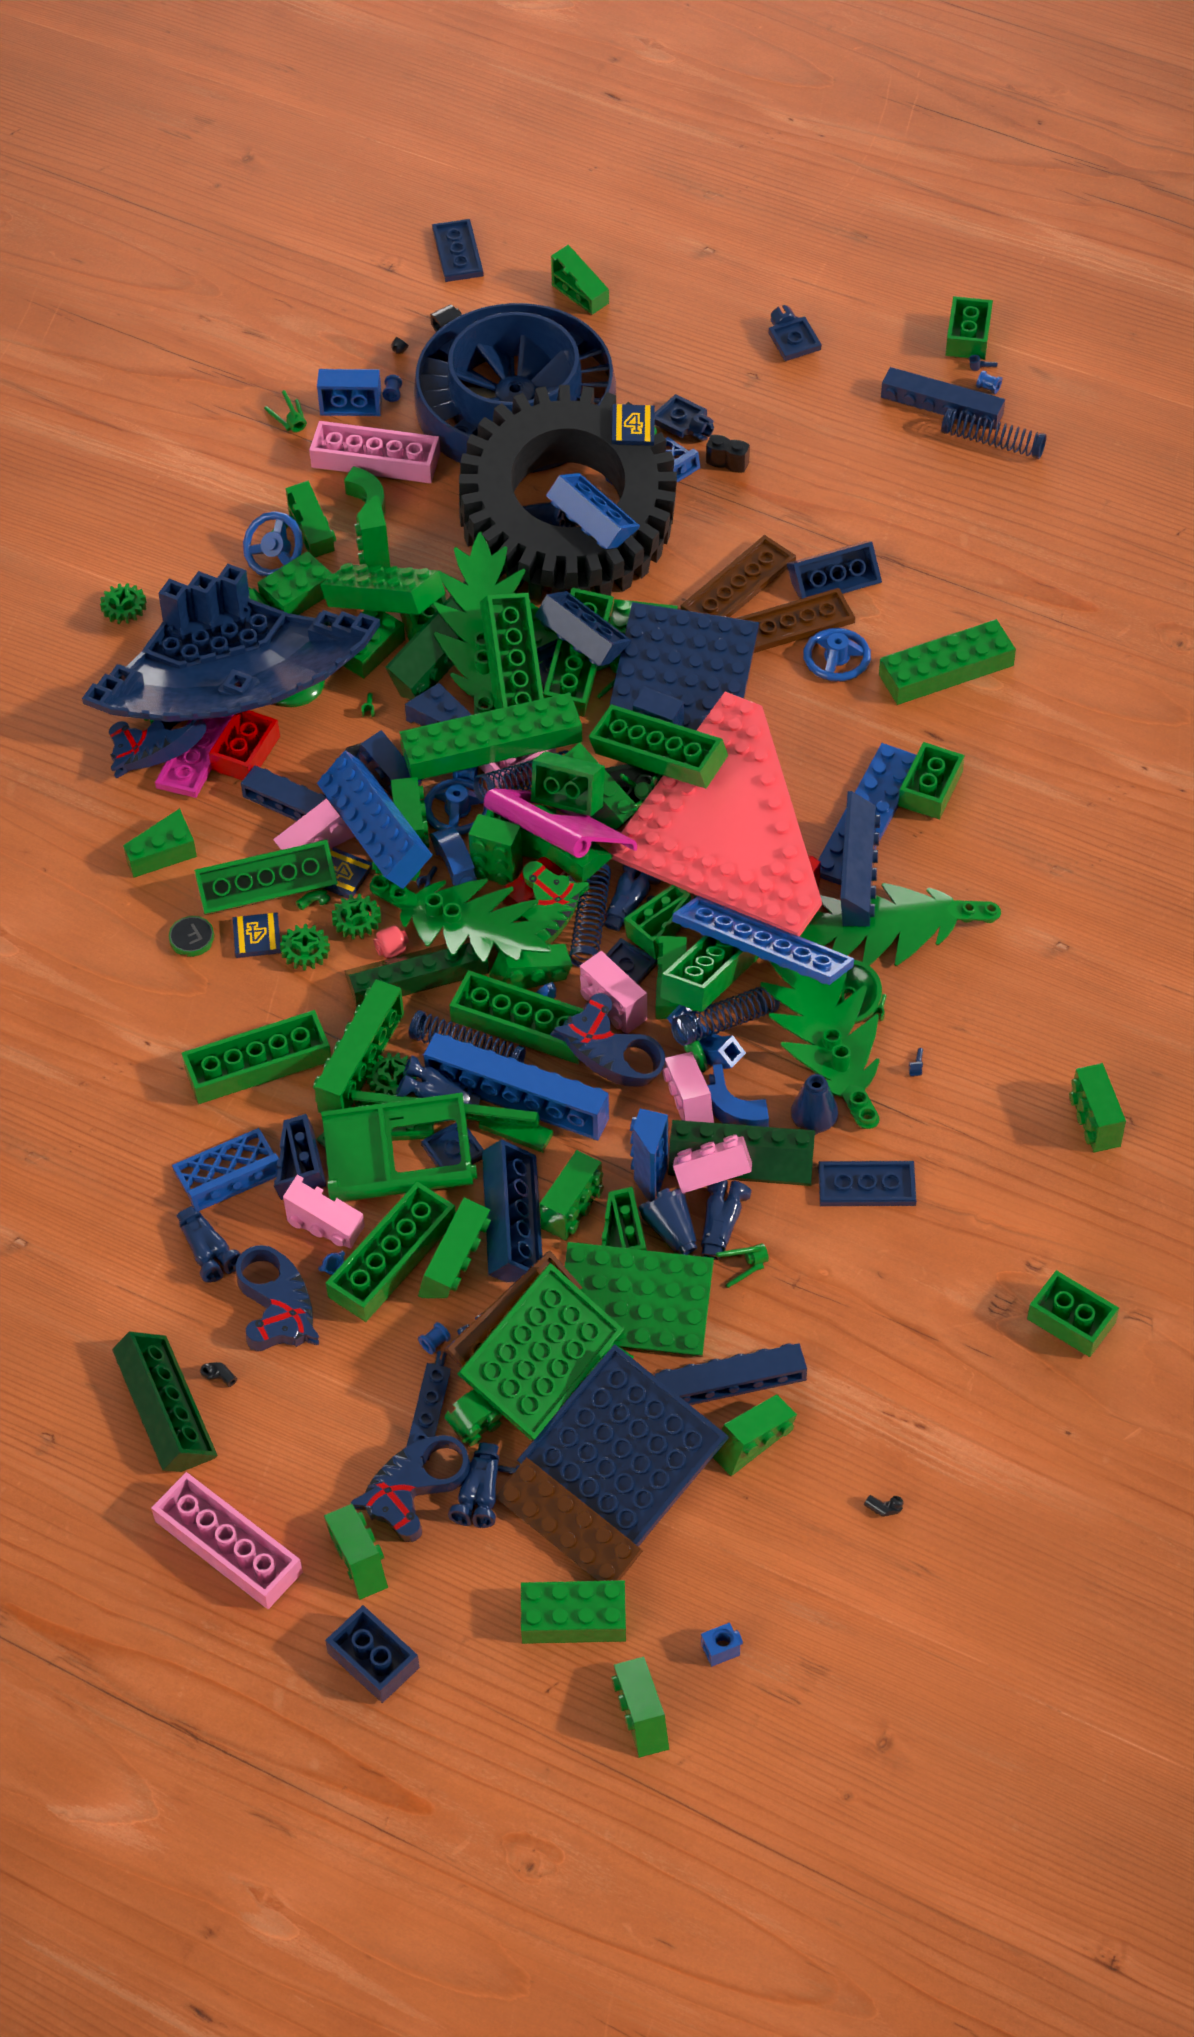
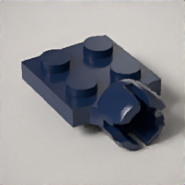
[768,305,822,361]
[654,394,714,441]

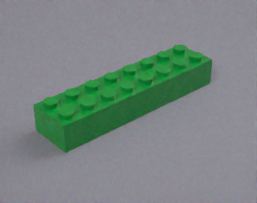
[399,693,583,780]

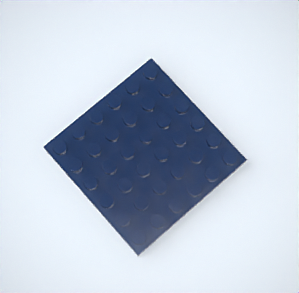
[609,602,759,730]
[517,1344,729,1547]

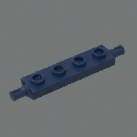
[406,1351,451,1461]

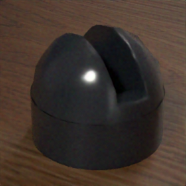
[391,337,409,354]

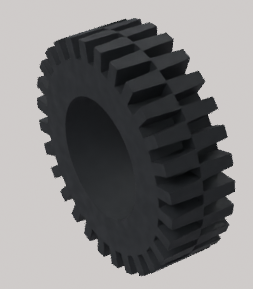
[459,385,677,601]

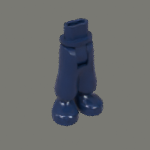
[603,864,662,931]
[396,1055,481,1105]
[701,1180,752,1260]
[177,1206,241,1283]
[448,1443,500,1528]

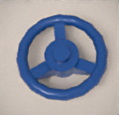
[243,511,303,577]
[803,628,871,682]
[424,778,488,835]

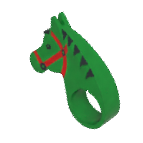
[493,861,589,953]

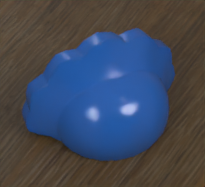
[536,982,556,999]
[318,1250,345,1275]

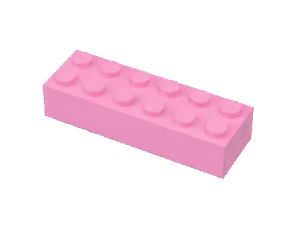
[309,421,440,483]
[151,1472,303,1609]

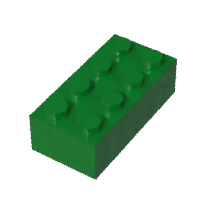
[521,1580,626,1644]

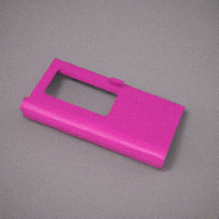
[484,788,637,858]

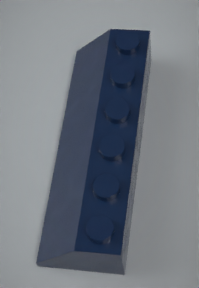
[841,791,880,926]
[482,1139,543,1283]

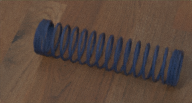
[941,407,1047,459]
[474,750,569,803]
[569,864,611,967]
[671,986,780,1046]
[408,1010,526,1063]

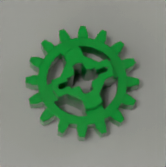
[100,583,147,624]
[332,894,381,940]
[280,924,330,970]
[366,1052,417,1095]

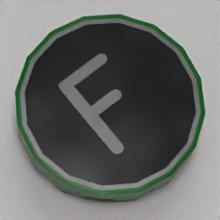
[169,916,215,957]

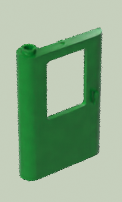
[321,1093,478,1202]

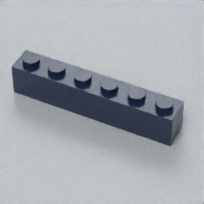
[881,367,1005,430]
[654,1343,807,1405]

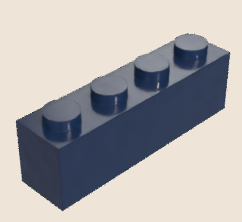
[241,765,330,821]

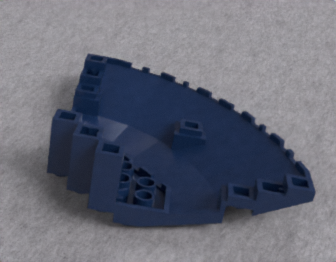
[82,563,380,722]

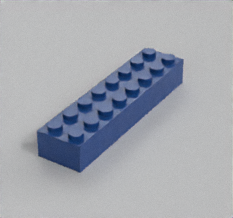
[317,750,432,889]
[423,1033,609,1141]

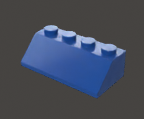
[546,473,640,549]
[630,1108,668,1202]

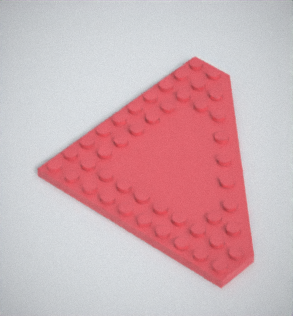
[608,692,822,937]

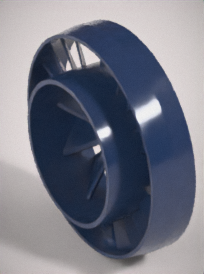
[414,303,616,473]

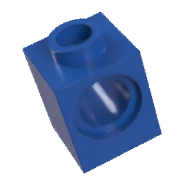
[701,1622,743,1667]

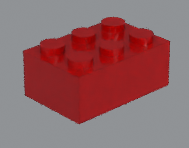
[209,710,280,781]

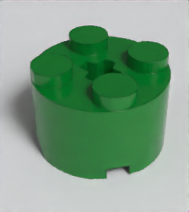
[444,1389,502,1446]

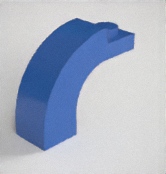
[429,827,477,886]
[667,1005,746,1069]
[707,1064,769,1127]

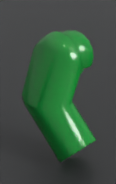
[296,889,331,910]
[684,1038,708,1072]

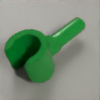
[361,693,375,717]
[871,994,887,1021]

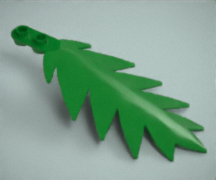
[433,532,531,714]
[369,875,551,963]
[800,883,1001,966]
[760,941,880,1129]

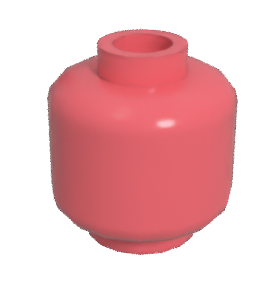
[373,926,409,959]

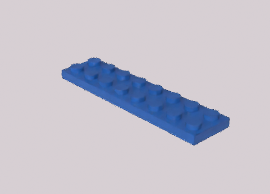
[818,743,916,885]
[672,896,854,985]

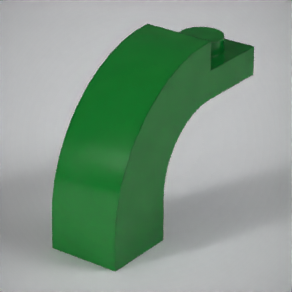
[344,466,385,523]

